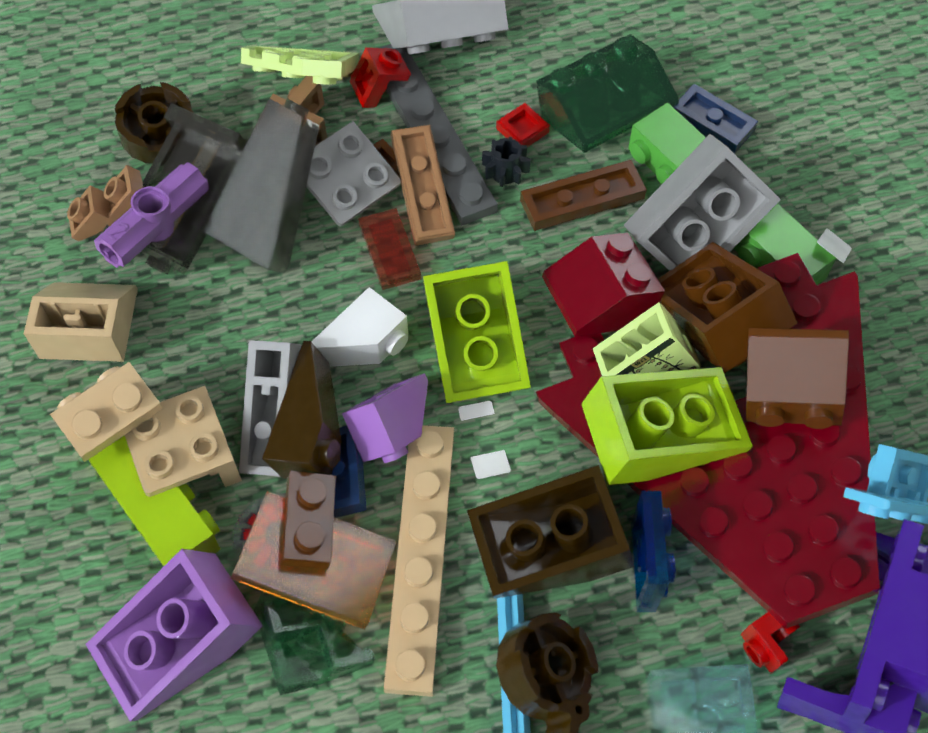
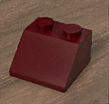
[542,232,665,337]

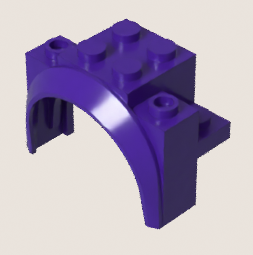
[776,519,928,733]

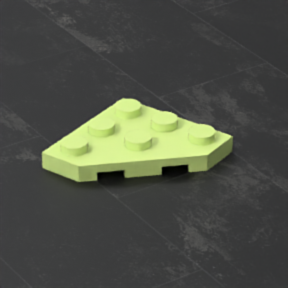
[241,45,359,85]

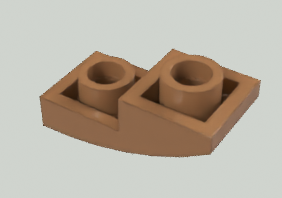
[67,165,144,241]

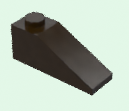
[262,341,342,479]

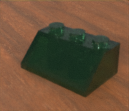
[536,34,679,153]

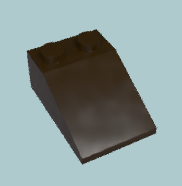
[467,465,634,599]

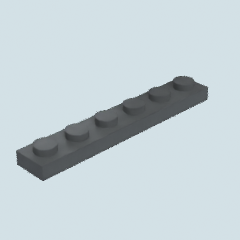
[380,44,498,226]

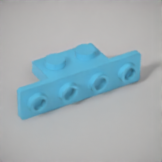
[843,444,928,524]

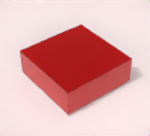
[496,103,550,147]

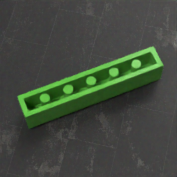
[628,102,836,285]

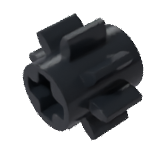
[482,137,531,187]

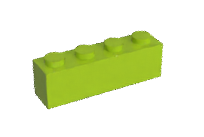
[88,435,221,566]

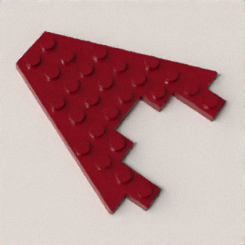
[536,253,880,629]

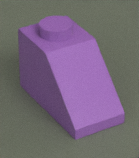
[342,373,428,463]

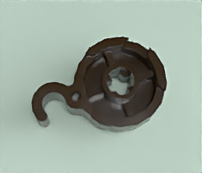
[115,82,221,169]
[496,612,598,733]

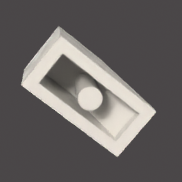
[311,287,408,367]

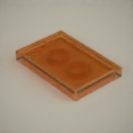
[231,491,396,630]

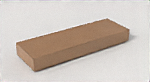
[391,125,455,246]

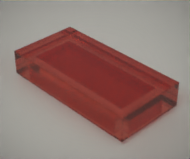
[358,208,421,290]

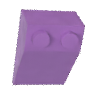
[86,549,263,721]

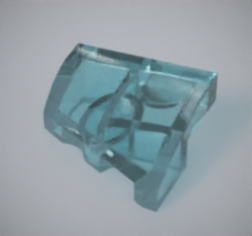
[646,664,757,733]

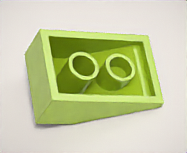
[423,261,531,403]
[581,367,753,485]

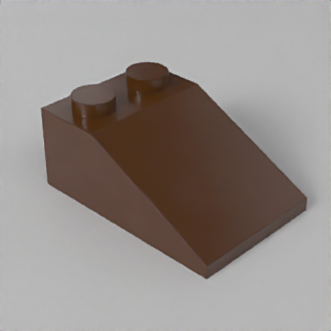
[658,242,797,373]

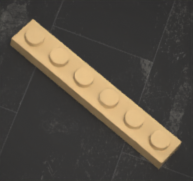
[384,426,454,697]

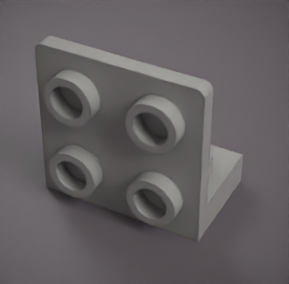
[287,121,401,227]

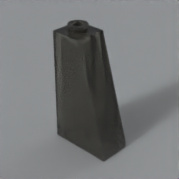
[203,98,319,273]

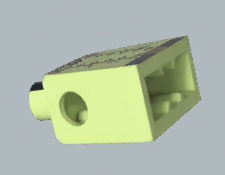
[593,302,701,376]

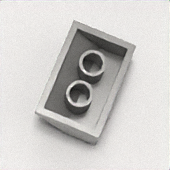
[372,0,509,54]
[624,134,781,271]

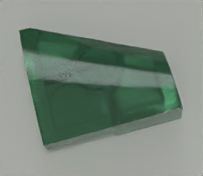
[254,584,375,695]

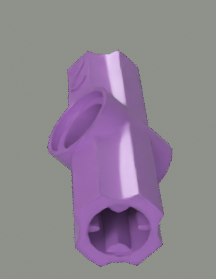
[94,162,209,268]

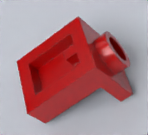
[349,47,411,108]
[740,612,801,674]

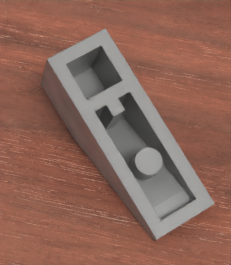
[239,340,302,477]

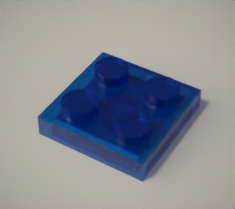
[631,491,676,612]

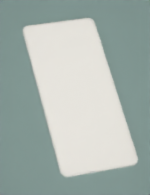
[817,228,852,263]

